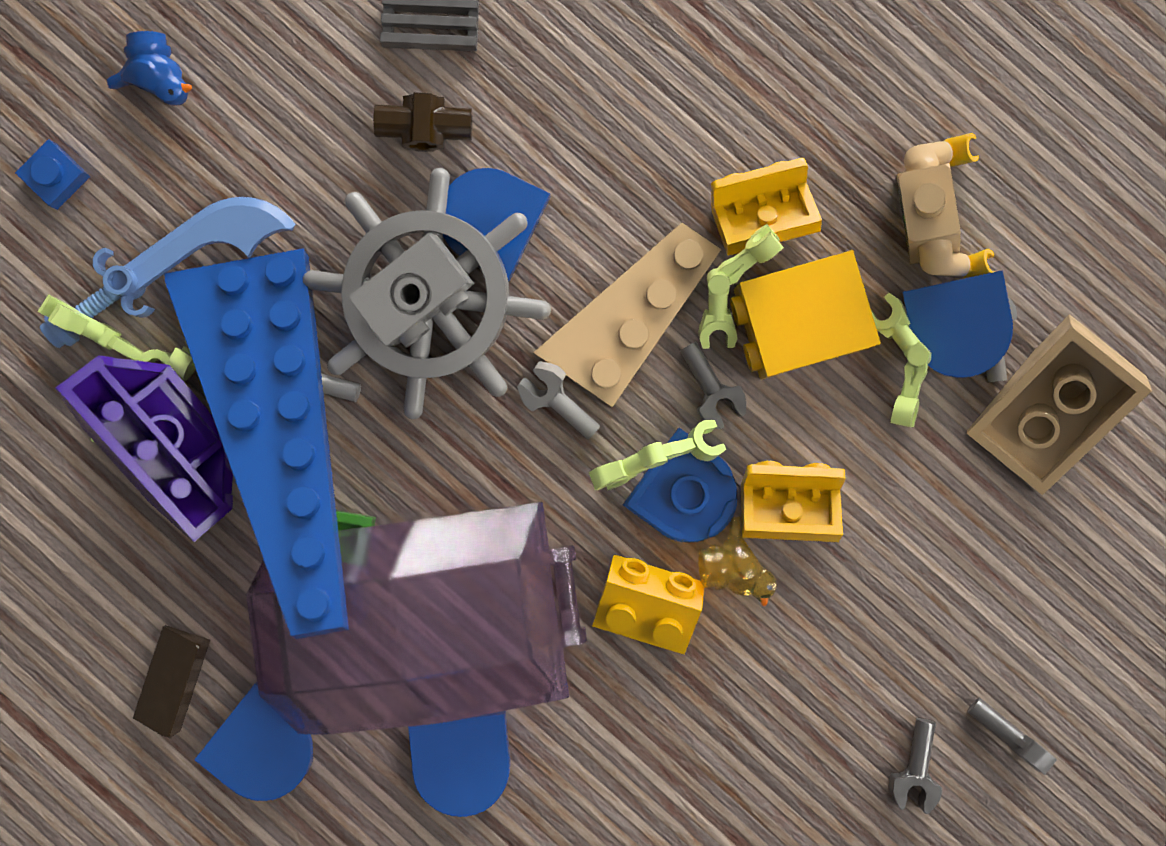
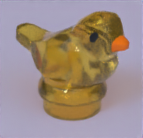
[698,517,777,606]

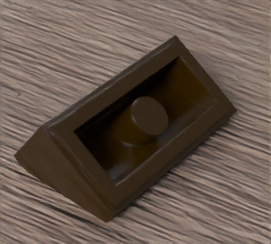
[133,625,210,738]

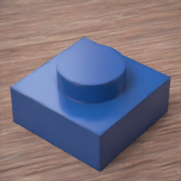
[15,139,90,210]

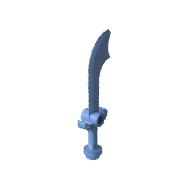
[40,197,296,348]

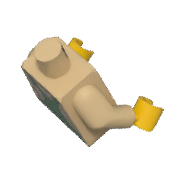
[896,133,996,278]

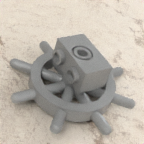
[303,168,551,419]

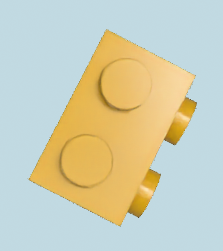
[711,158,822,256]
[741,461,846,542]
[592,555,705,655]

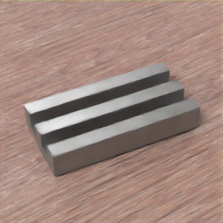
[380,0,479,51]

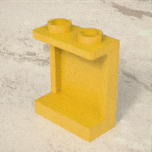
[730,250,881,380]

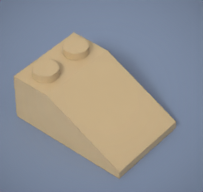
[967,314,1152,495]

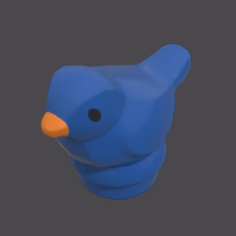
[107,31,192,106]

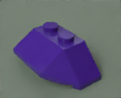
[54,355,233,542]

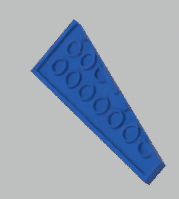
[164,248,349,639]

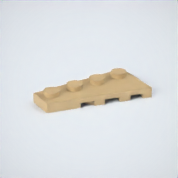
[533,223,722,408]

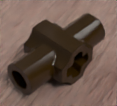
[373,92,472,152]

